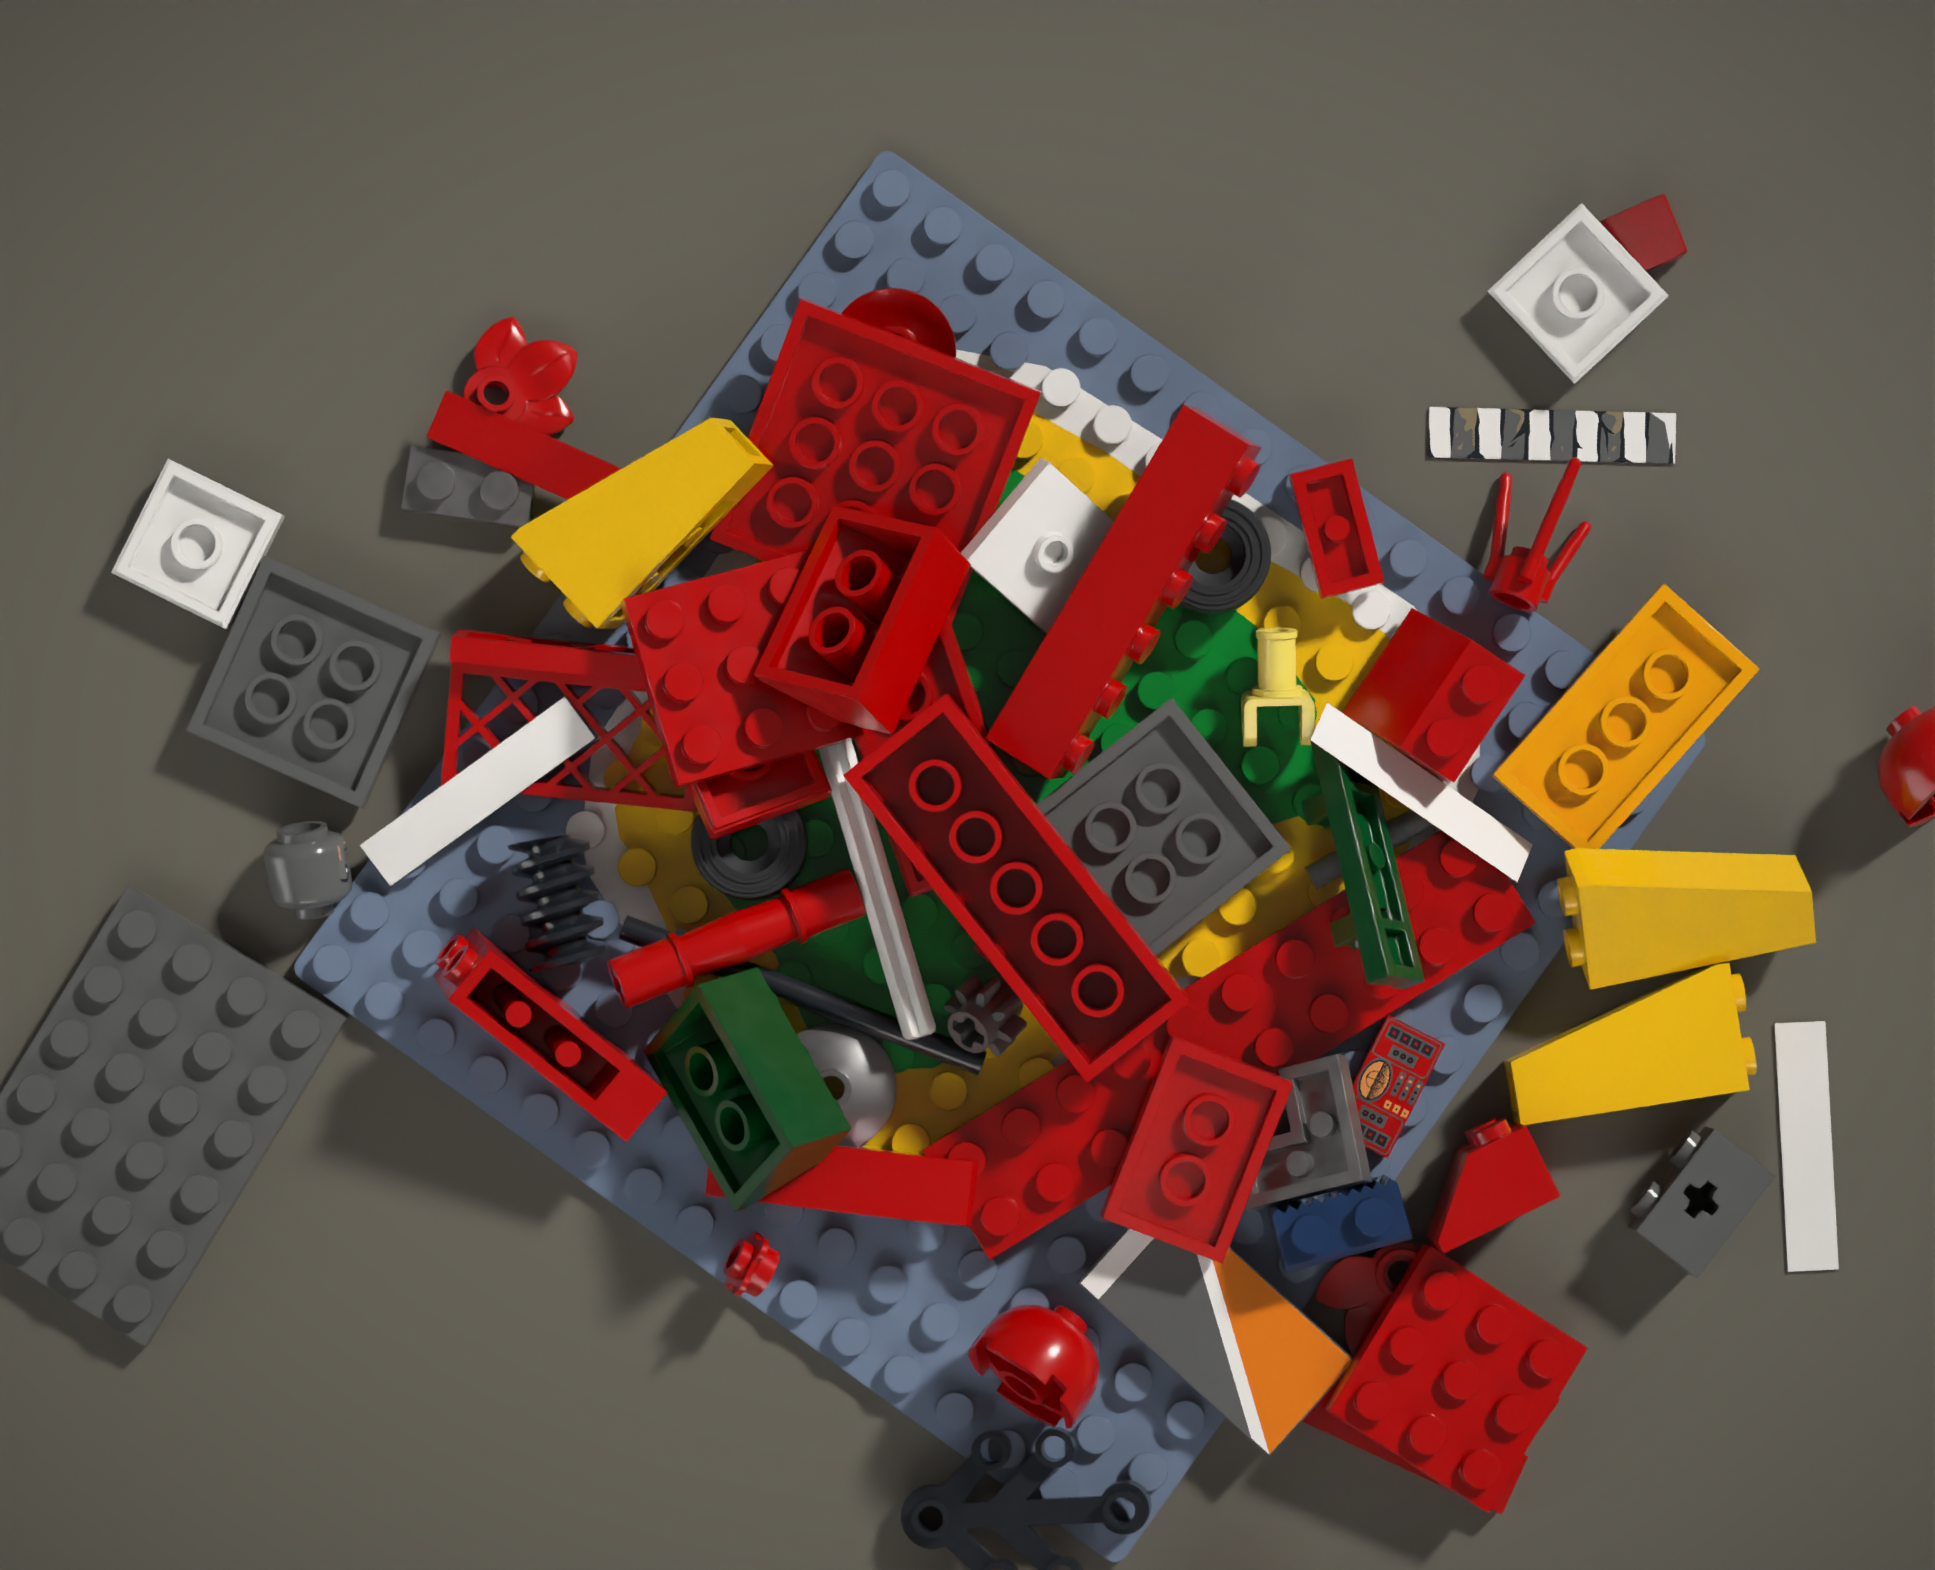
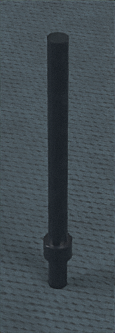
[618,915,987,1076]

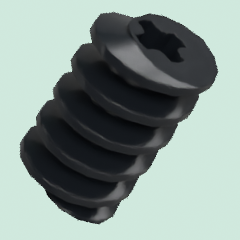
[507,835,608,972]

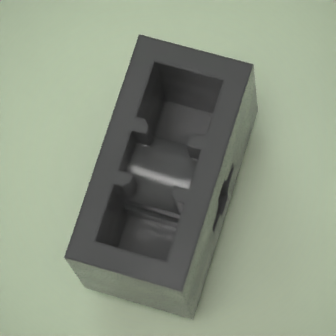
[1628,1127,1776,1278]

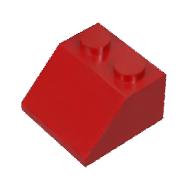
[1342,608,1526,785]
[1426,1116,1561,1254]

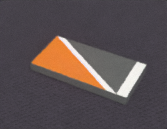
[1078,1228,1353,1457]

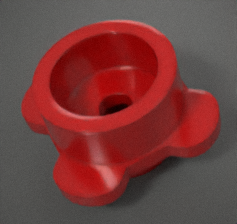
[723,1231,780,1297]

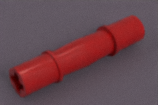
[607,868,865,1009]

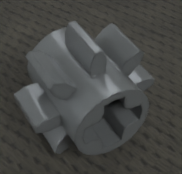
[944,974,1027,1057]

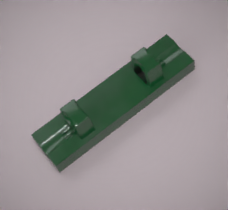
[1301,741,1424,989]

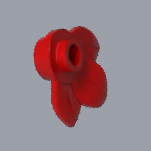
[462,317,577,436]
[1315,1241,1421,1358]

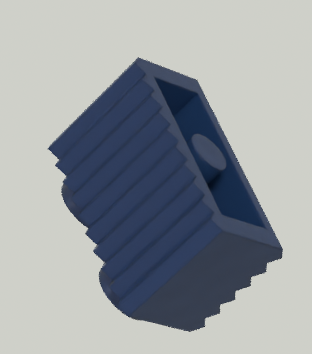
[1267,1175,1412,1273]

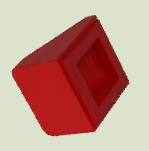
[1600,194,1687,272]

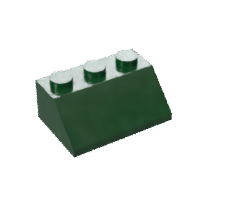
[643,967,851,1212]

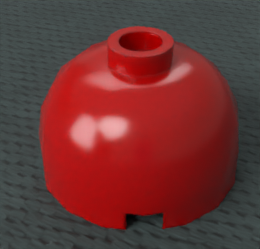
[1877,706,1935,828]
[968,1305,1100,1429]

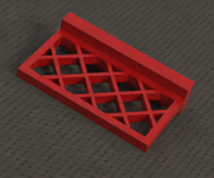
[441,629,697,812]

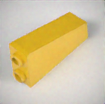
[511,418,773,629]
[1557,848,1816,990]
[1504,963,1757,1125]

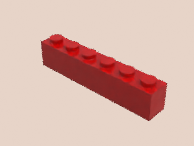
[985,405,1262,779]

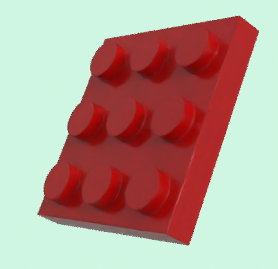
[620,550,863,789]
[1323,1244,1588,1513]

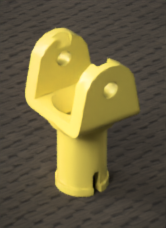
[1241,627,1315,747]

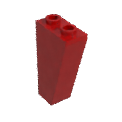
[433,926,668,1142]

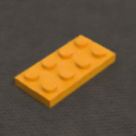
[1491,583,1760,849]

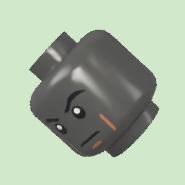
[264,821,352,919]

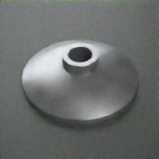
[797,1024,897,1147]

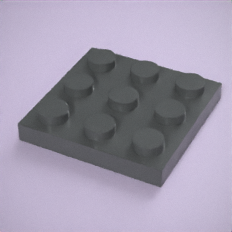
[186,556,442,809]
[1036,698,1291,956]

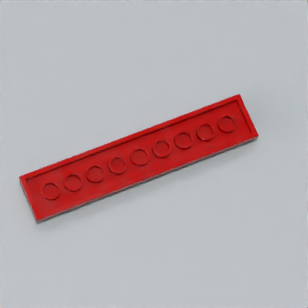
[922,830,1536,1260]

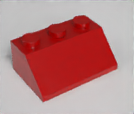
[753,505,971,735]

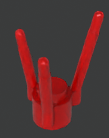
[1482,457,1591,612]

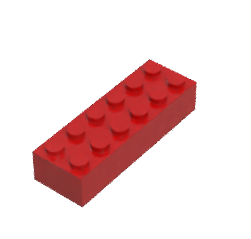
[843,694,1190,1083]

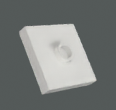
[1488,203,1669,384]
[961,458,1114,634]
[111,459,285,630]

